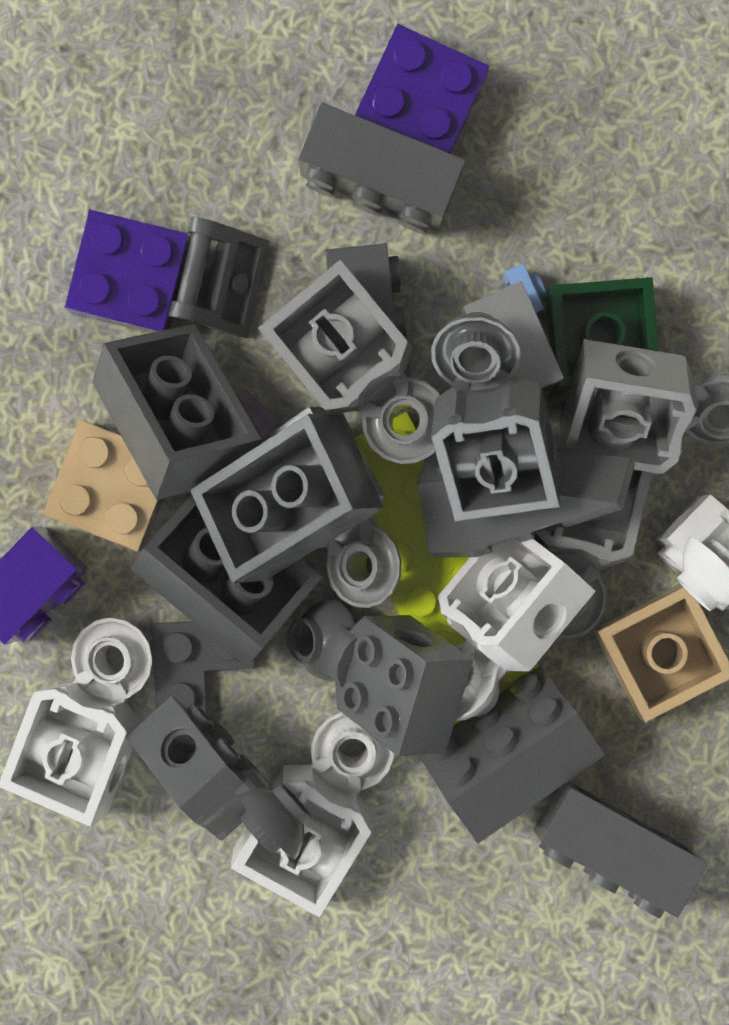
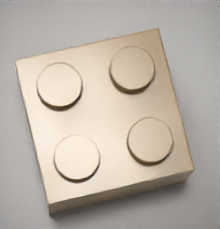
[43,420,164,552]
[592,584,729,723]

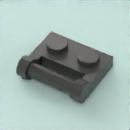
[168,217,270,338]

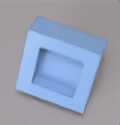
[502,263,547,316]

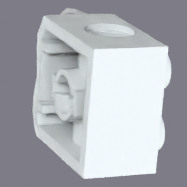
[654,494,729,611]
[438,538,596,720]
[0,618,152,826]
[231,712,394,917]

